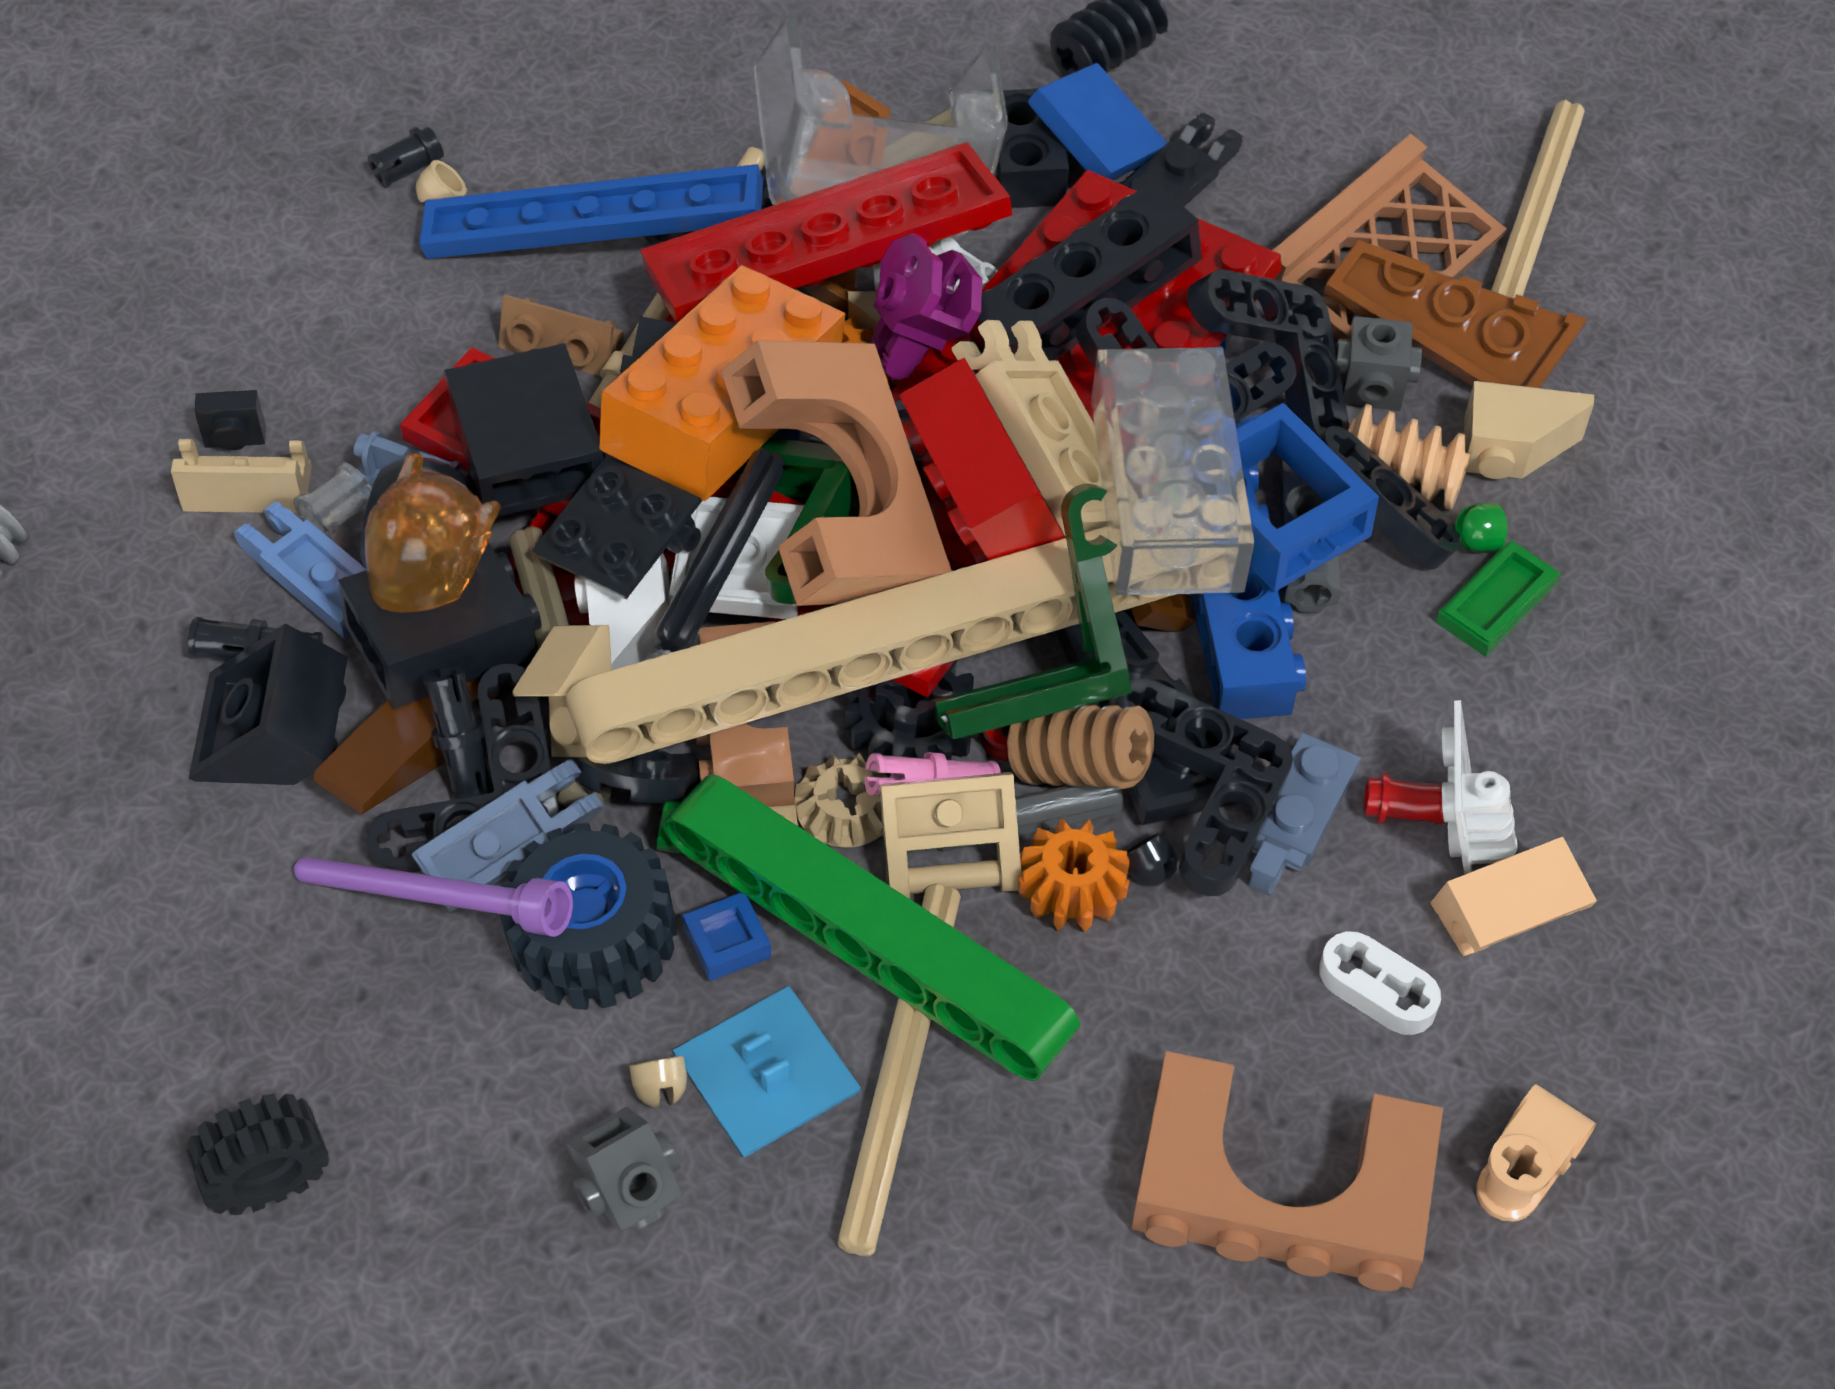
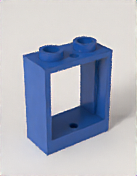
[1181,403,1379,592]

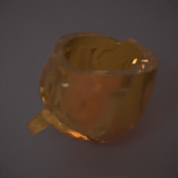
[365,453,501,612]

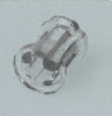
[293,462,372,540]

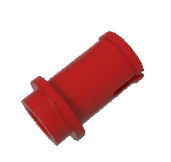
[1363,772,1444,825]

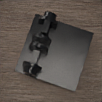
[531,455,702,600]

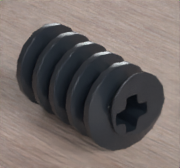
[1050,0,1168,77]

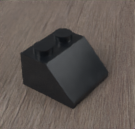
[189,623,348,785]

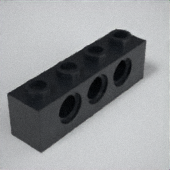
[970,181,1202,361]

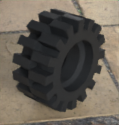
[186,1094,329,1215]

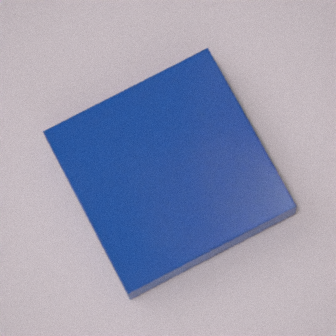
[1027,63,1168,180]

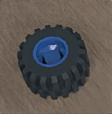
[500,823,677,1010]

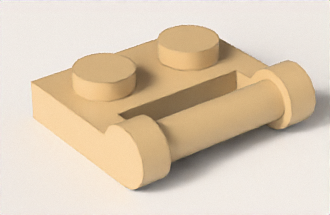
[879,772,1021,899]

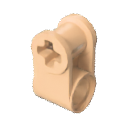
[1476,1084,1597,1222]

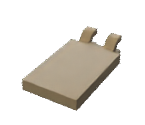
[951,320,1145,535]

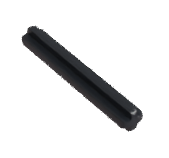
[656,448,784,653]

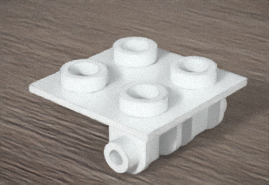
[1442,700,1518,875]

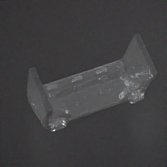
[753,16,1008,236]

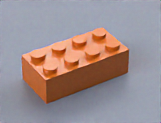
[599,265,845,501]

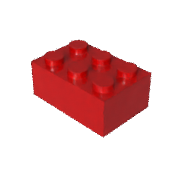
[899,357,1066,564]

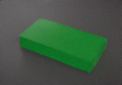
[1435,540,1561,657]

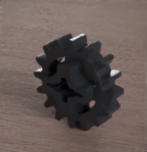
[844,660,980,760]

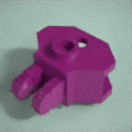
[868,233,982,380]

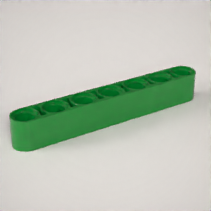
[663,774,1080,1081]

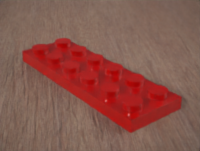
[640,142,1013,324]

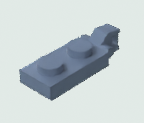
[1246,733,1361,896]

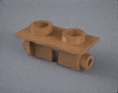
[499,294,625,376]

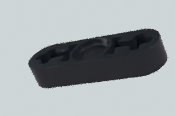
[1319,426,1461,569]

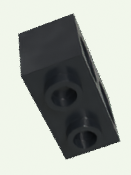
[978,88,1069,208]

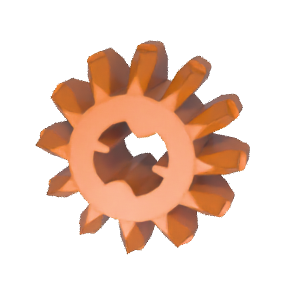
[1018,817,1130,933]

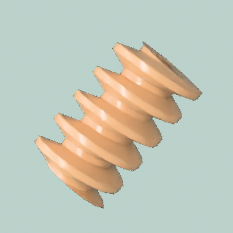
[1349,404,1471,511]

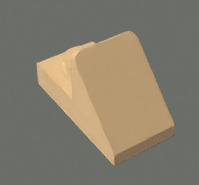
[513,625,612,757]

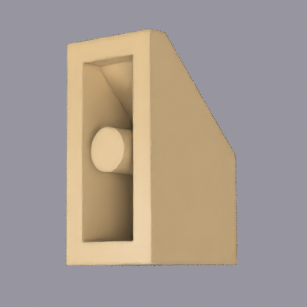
[1464,381,1594,479]

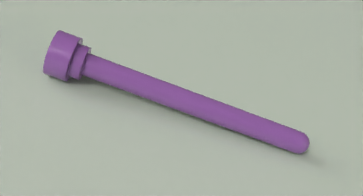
[294,857,573,937]

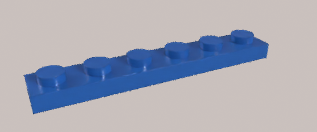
[419,164,763,259]

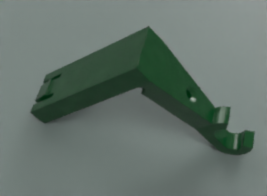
[736,438,860,604]
[933,484,1132,740]

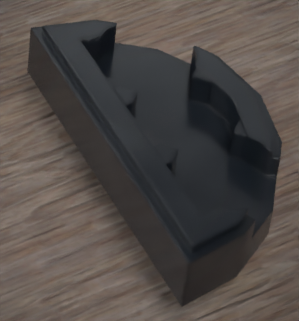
[575,749,699,803]

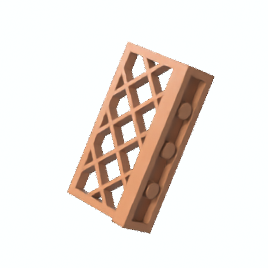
[1272,133,1507,341]

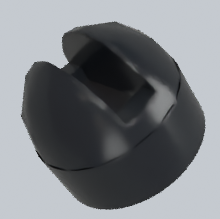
[1126,830,1178,886]

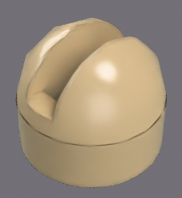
[415,160,467,202]
[629,1055,687,1108]

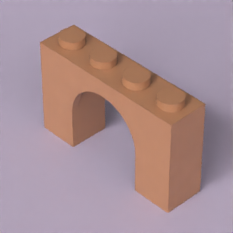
[721,340,952,606]
[1131,1051,1443,1292]

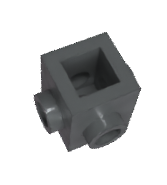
[1336,316,1422,411]
[565,1107,684,1232]

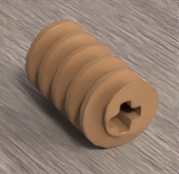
[1007,705,1154,789]

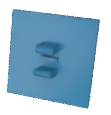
[672,986,861,1158]

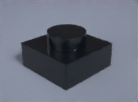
[195,390,266,450]

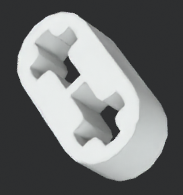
[1319,931,1441,1035]

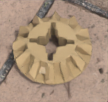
[795,753,889,848]

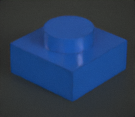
[682,893,771,982]

